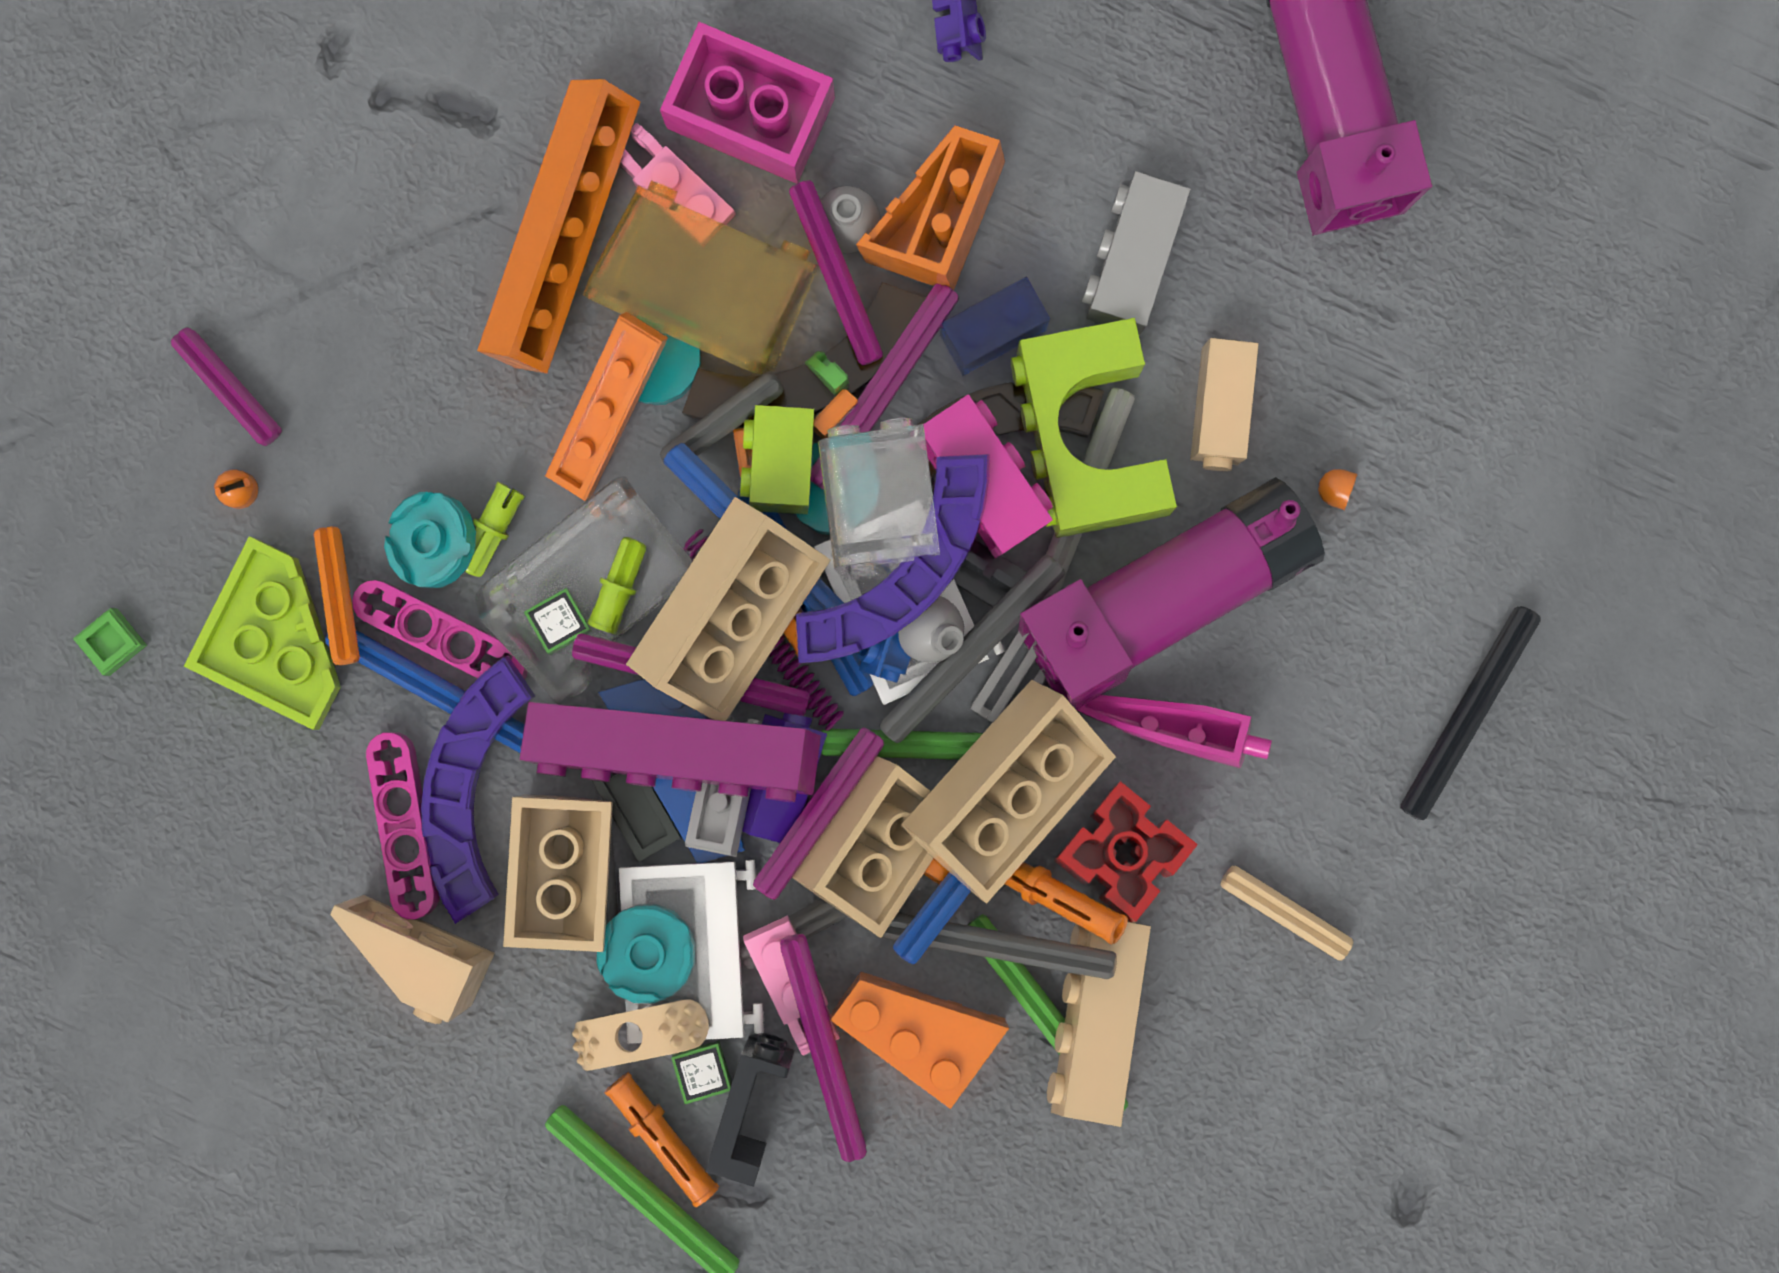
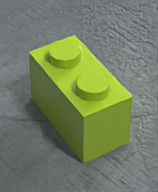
[740,405,814,514]

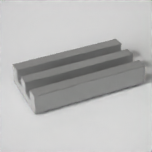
[969,631,1046,723]

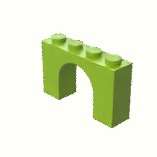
[1010,318,1177,538]

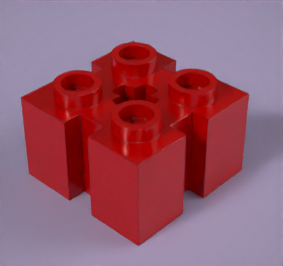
[1054,781,1198,923]

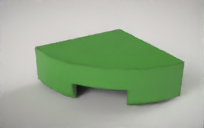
[805,351,849,397]

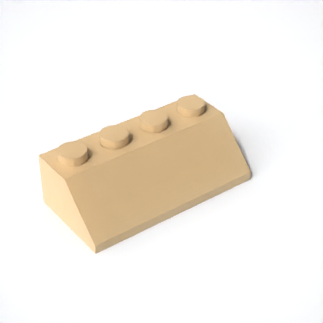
[626,497,831,721]
[901,680,1116,904]

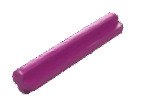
[171,327,282,446]

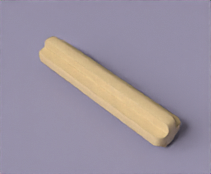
[1220,866,1354,961]

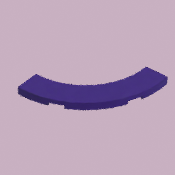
[796,454,990,663]
[421,656,535,924]

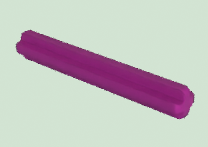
[789,180,883,365]
[753,728,884,900]

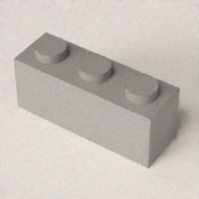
[1082,171,1191,336]

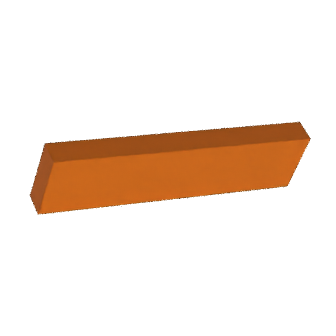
[545,312,668,501]

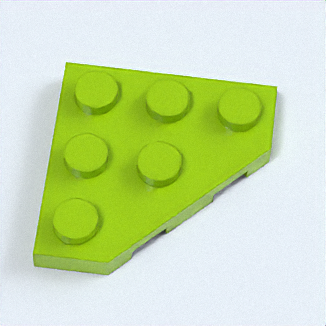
[183,536,341,730]

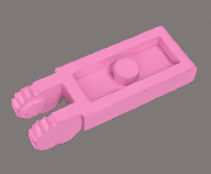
[619,123,736,249]
[743,915,840,1055]

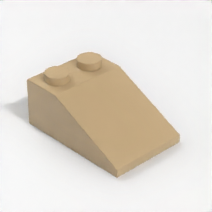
[330,895,495,1024]

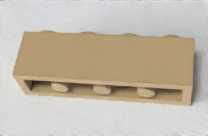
[1047,922,1151,1127]

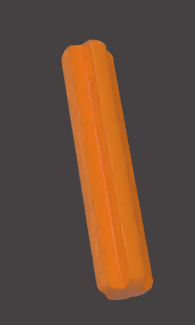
[314,526,360,665]

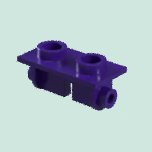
[932,0,986,62]

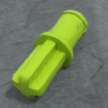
[465,481,525,577]
[587,537,646,635]

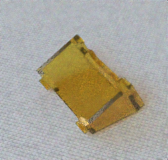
[583,180,819,374]

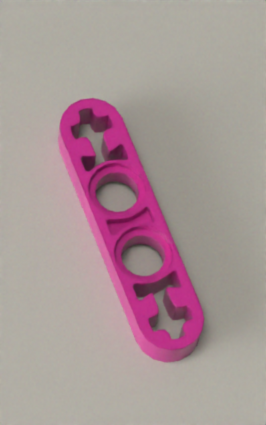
[352,580,529,679]
[366,732,439,919]

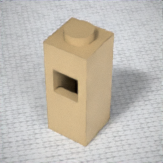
[1190,338,1259,471]

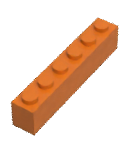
[477,79,641,374]

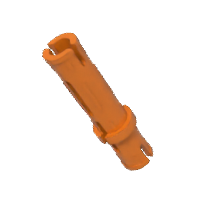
[1004,862,1128,945]
[604,1072,719,1208]

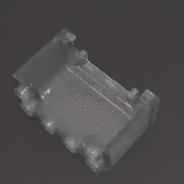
[818,418,940,581]

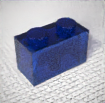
[940,276,1051,376]

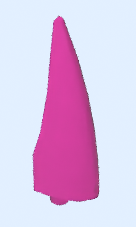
[1076,695,1272,768]

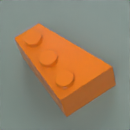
[856,125,1005,291]
[831,972,1009,1109]

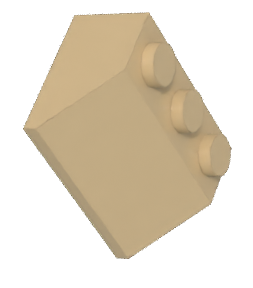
[792,756,934,938]
[503,794,613,952]

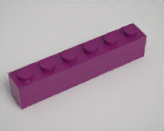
[519,702,821,802]

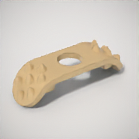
[572,999,709,1071]

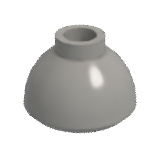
[820,186,881,253]
[898,596,964,663]

